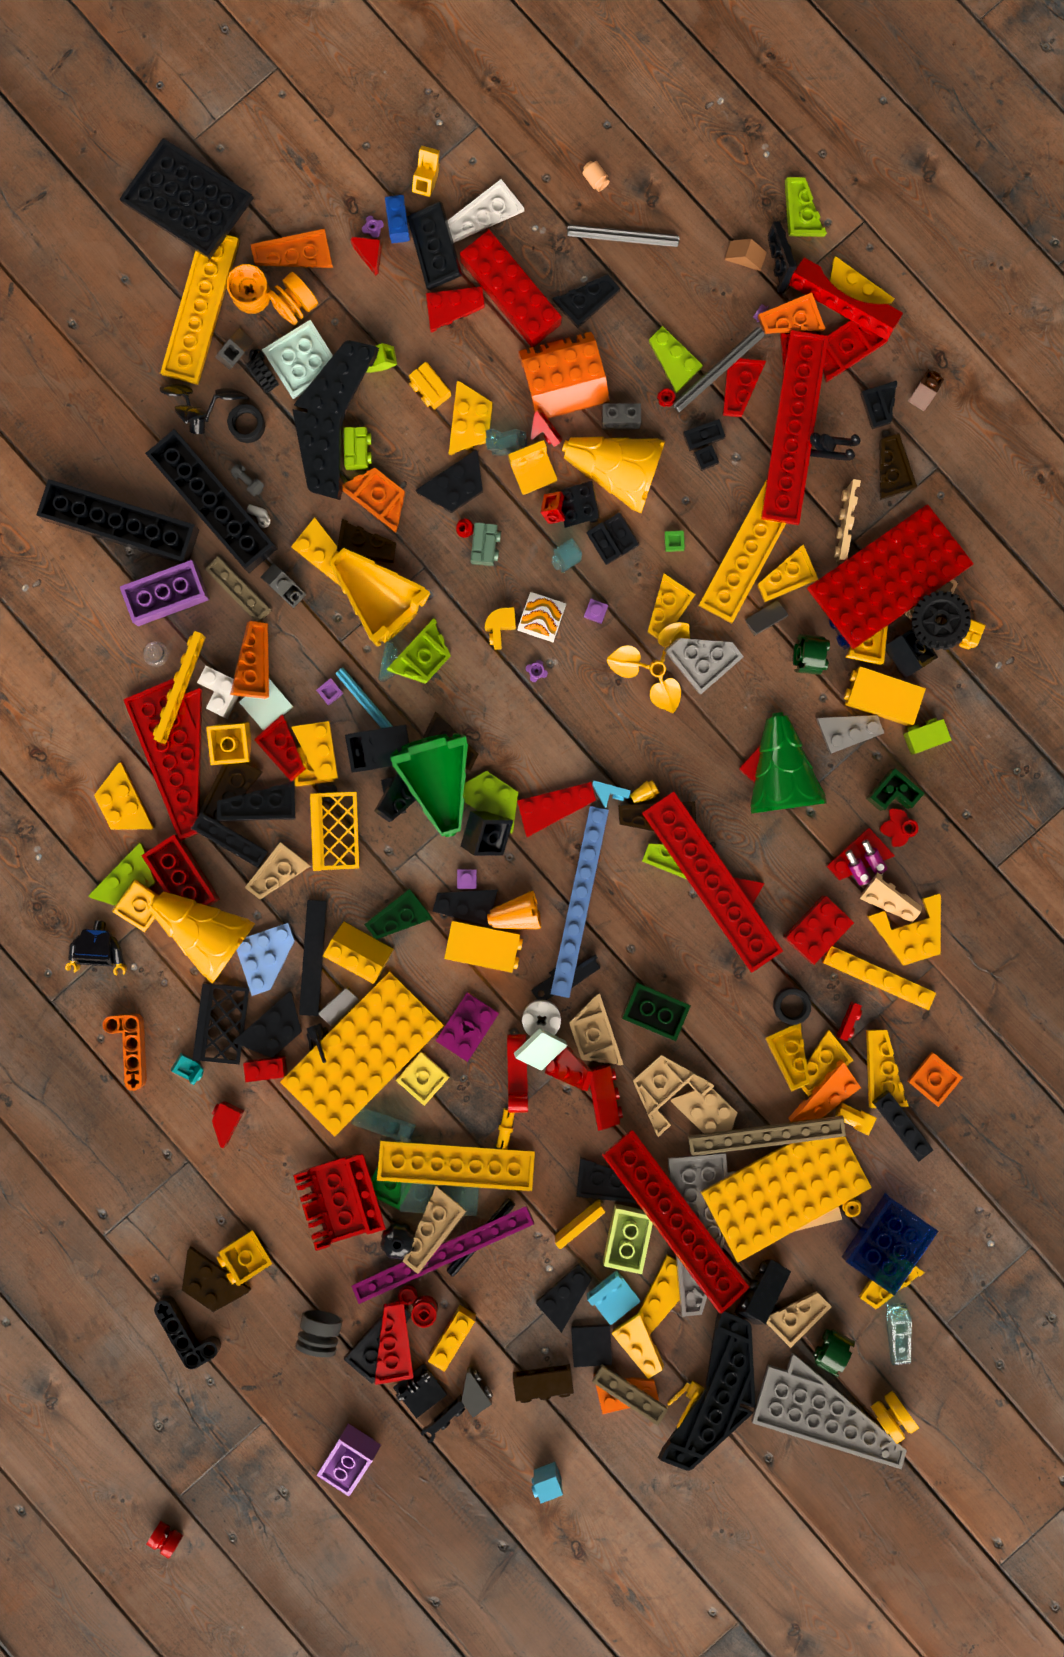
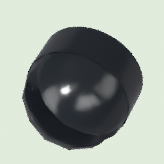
[249,348,265,362]

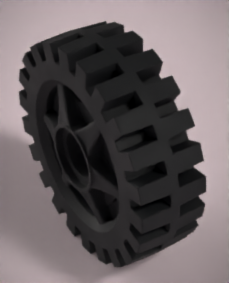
[912,591,971,650]

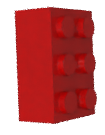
[783,896,854,965]

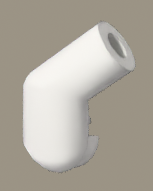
[247,504,270,528]

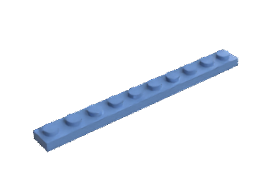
[551,806,609,998]

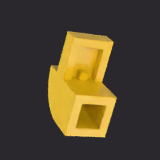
[412,146,440,197]
[485,607,516,650]

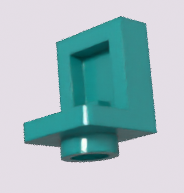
[171,1053,204,1085]

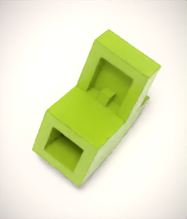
[367,343,397,373]

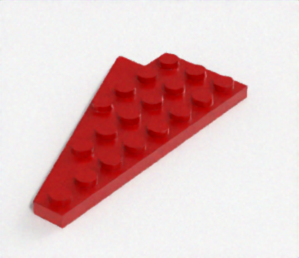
[123,678,202,840]

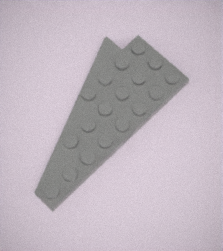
[668,1153,737,1317]
[751,1353,907,1469]

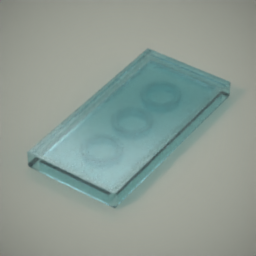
[399,1182,479,1216]

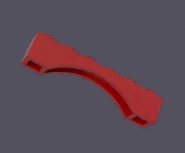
[789,257,903,340]

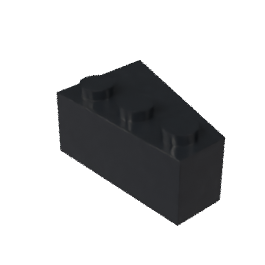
[734,1259,791,1325]

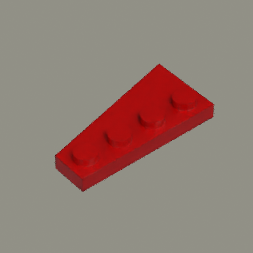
[517,782,596,838]
[375,1301,413,1385]

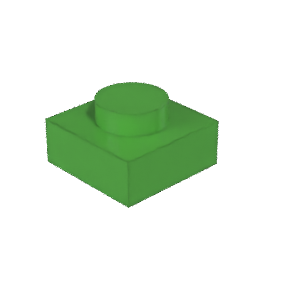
[664,531,685,552]

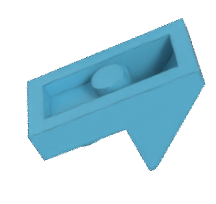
[592,780,631,808]

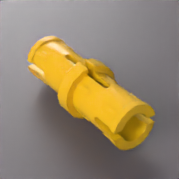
[496,1108,515,1149]

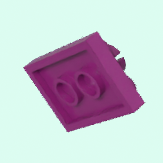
[436,992,499,1062]

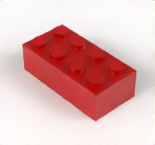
[141,834,220,906]

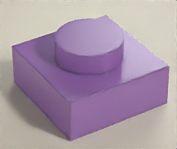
[584,599,608,624]
[316,678,343,705]
[457,869,477,889]

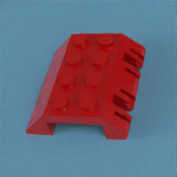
[293,1154,386,1251]

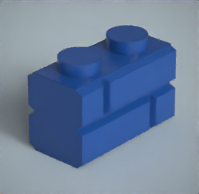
[385,195,410,243]

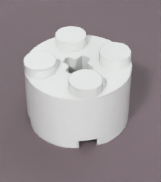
[522,1000,561,1037]

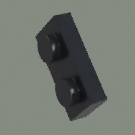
[683,419,726,451]

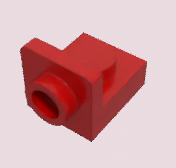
[540,491,565,524]

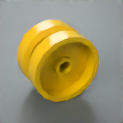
[870,1390,919,1444]

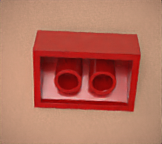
[589,1064,623,1131]

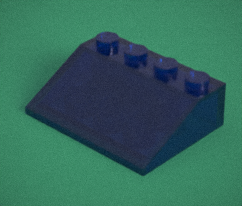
[841,1193,939,1296]

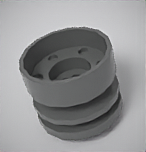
[295,1310,343,1357]

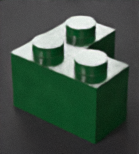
[866,768,925,811]

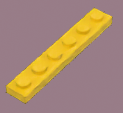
[153,631,206,744]
[822,946,936,1010]

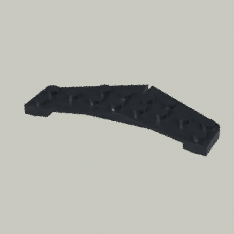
[292,340,379,500]
[658,1311,756,1471]

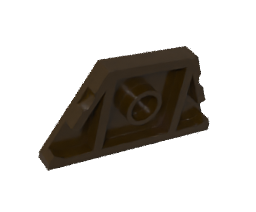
[182,1246,251,1312]

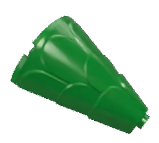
[750,712,827,814]
[390,733,468,837]

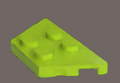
[387,618,451,684]
[463,771,518,834]
[89,843,156,906]

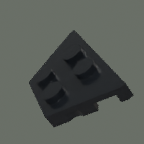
[416,450,483,513]
[233,992,302,1058]

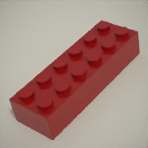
[460,230,562,347]

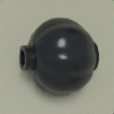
[380,1222,415,1260]

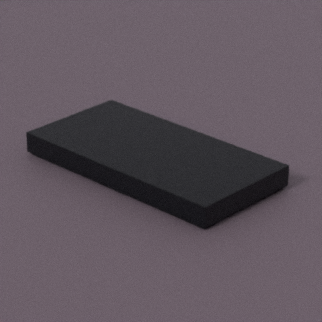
[407,201,463,290]

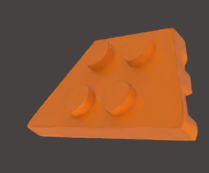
[343,468,405,533]

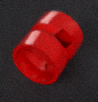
[411,1295,438,1328]
[146,1521,183,1559]

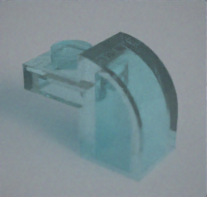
[486,429,527,456]

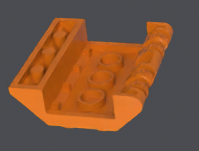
[518,332,610,419]

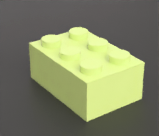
[603,1204,653,1274]

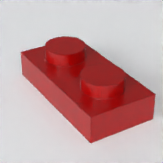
[836,1001,862,1041]

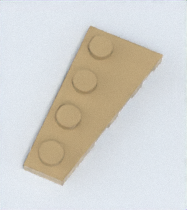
[834,479,861,564]
[403,1186,467,1274]

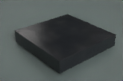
[571,1324,612,1367]

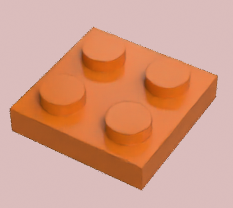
[907,1052,963,1107]

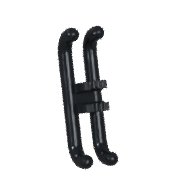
[810,433,861,461]

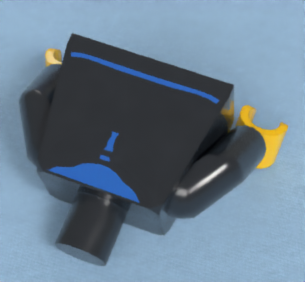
[65,920,127,976]

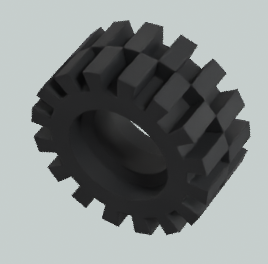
[246,356,279,394]

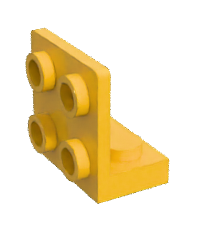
[508,440,557,495]

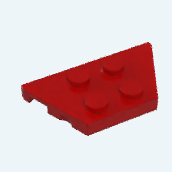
[823,320,888,383]

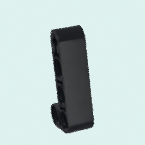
[154,1296,221,1369]

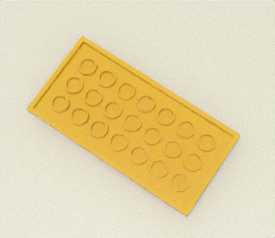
[280,972,444,1137]
[700,1137,872,1263]

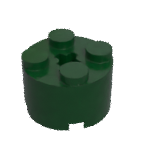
[793,634,830,675]
[813,1329,855,1377]

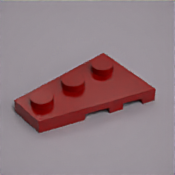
[826,828,895,880]
[545,1037,593,1091]

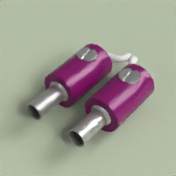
[845,840,888,885]

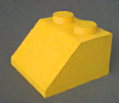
[206,722,251,765]

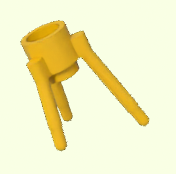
[667,1381,705,1428]

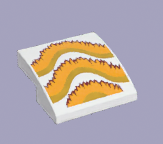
[517,592,566,642]

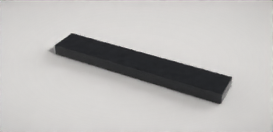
[299,900,327,1016]

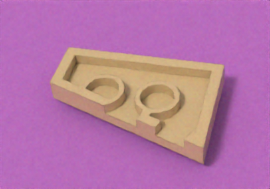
[245,842,311,899]
[767,1291,832,1348]

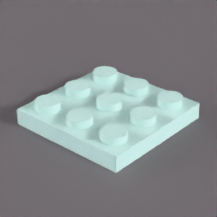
[262,320,333,399]

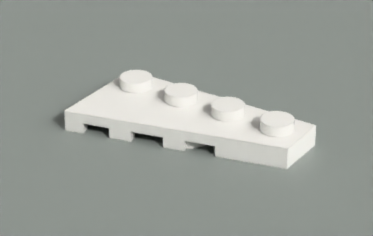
[448,179,525,243]

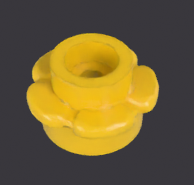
[842,1198,861,1217]

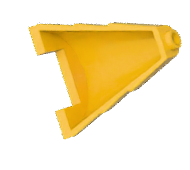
[562,436,665,513]
[330,548,430,646]
[148,892,255,984]

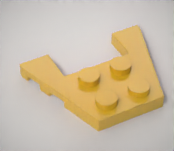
[867,893,941,966]

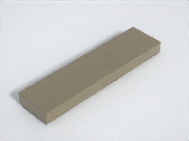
[205,556,272,622]
[592,1364,668,1426]

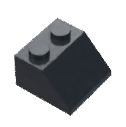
[886,629,938,678]
[461,811,513,856]

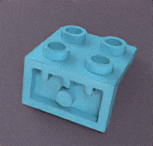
[587,1270,640,1325]

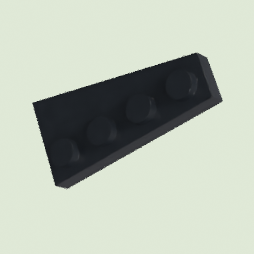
[217,781,296,821]
[344,1300,411,1384]

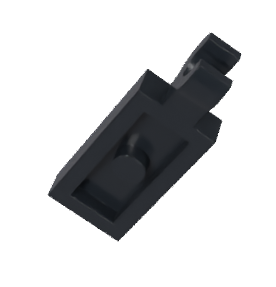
[421,1394,465,1443]

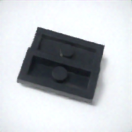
[586,512,640,565]

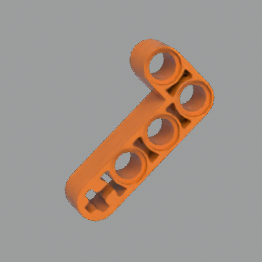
[103,1014,147,1091]

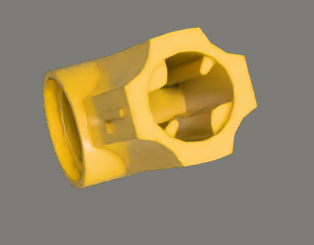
[835,1103,877,1136]

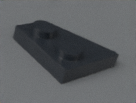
[860,381,897,429]

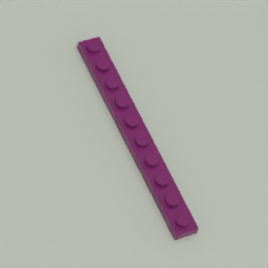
[351,1205,535,1304]

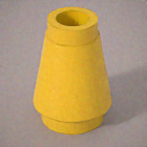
[630,780,660,804]

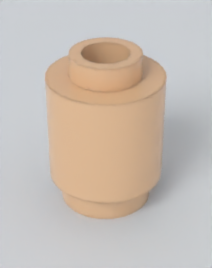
[583,161,610,192]

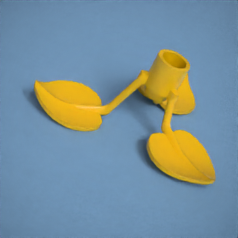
[607,622,690,713]

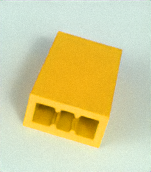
[843,667,926,727]
[444,921,523,973]

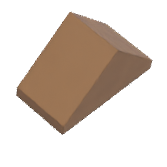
[725,239,767,271]

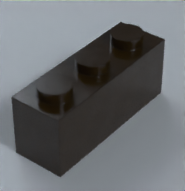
[513,1364,574,1403]

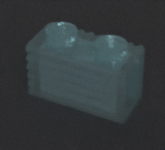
[551,538,582,573]

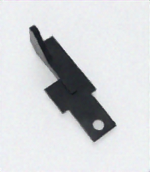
[531,954,600,1000]

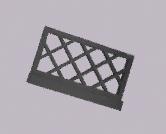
[192,982,249,1065]

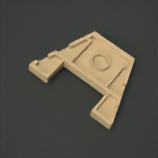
[633,1054,714,1137]

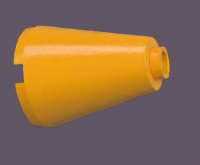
[487,891,542,929]

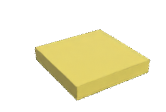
[396,1051,450,1106]

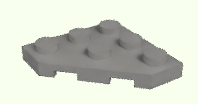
[664,638,744,694]

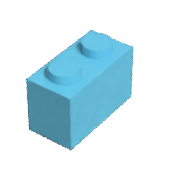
[531,1462,563,1503]

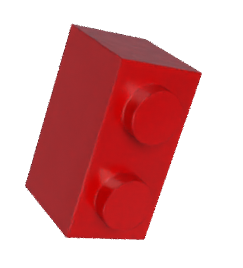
[243,1056,288,1083]

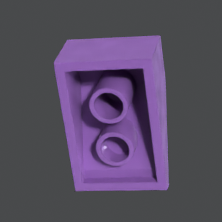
[317,1423,381,1496]

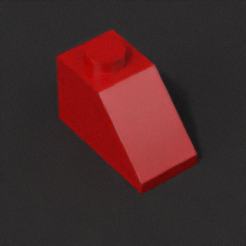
[212,1101,244,1148]

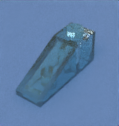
[351,1108,416,1143]
[886,1303,912,1365]

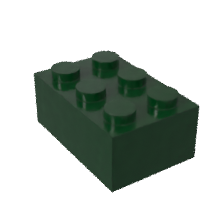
[621,982,691,1041]

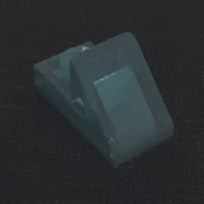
[378,642,397,682]

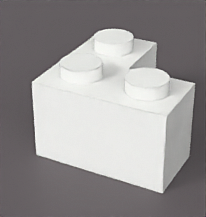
[197,666,239,719]

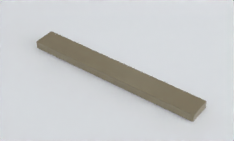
[688,1116,846,1156]

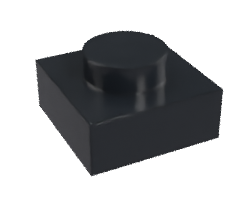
[694,445,719,471]

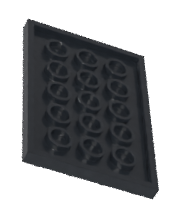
[120,138,254,260]

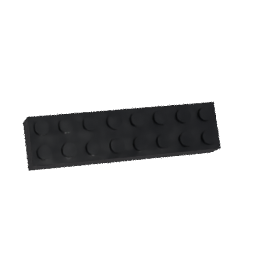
[145,429,277,573]
[36,479,199,564]

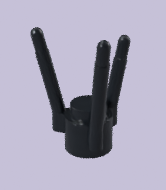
[306,1023,328,1063]

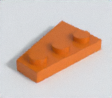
[758,293,825,334]

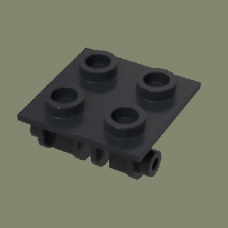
[558,481,600,528]
[393,1364,447,1419]

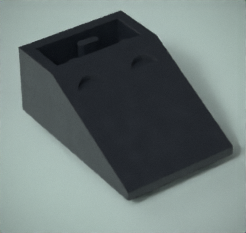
[345,724,409,773]

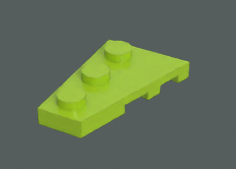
[785,177,827,237]
[649,326,703,394]
[642,844,686,879]

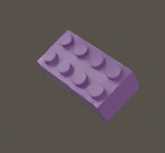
[120,560,210,626]

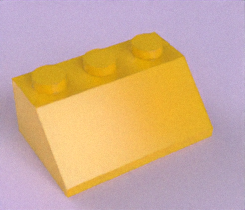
[323,922,394,984]

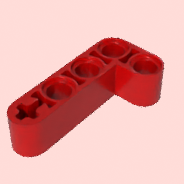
[507,1034,528,1113]

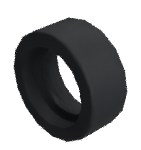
[227,404,266,443]
[773,987,811,1025]

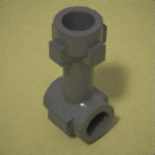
[231,464,264,497]

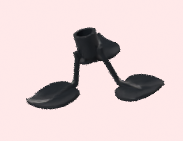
[160,384,249,434]

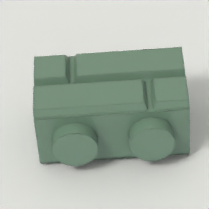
[471,523,501,566]

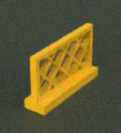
[310,792,359,871]

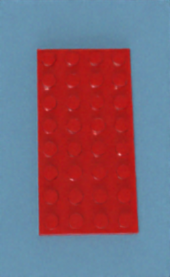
[807,504,974,650]

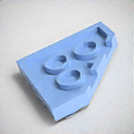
[236,923,295,996]

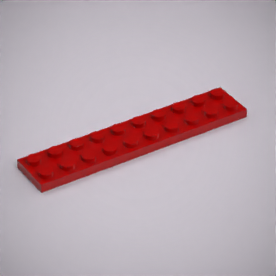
[761,330,829,525]
[642,791,783,973]
[602,1130,750,1313]

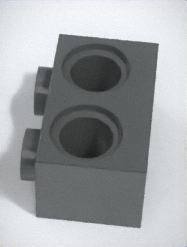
[602,403,641,429]

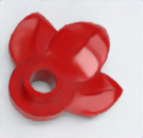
[879,809,919,847]

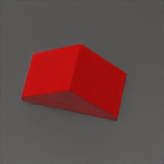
[350,237,382,276]

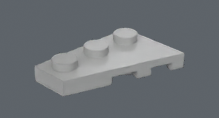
[816,715,884,754]

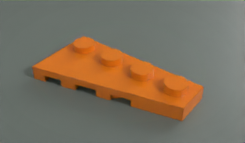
[250,229,333,268]
[230,621,269,699]
[788,1059,861,1122]

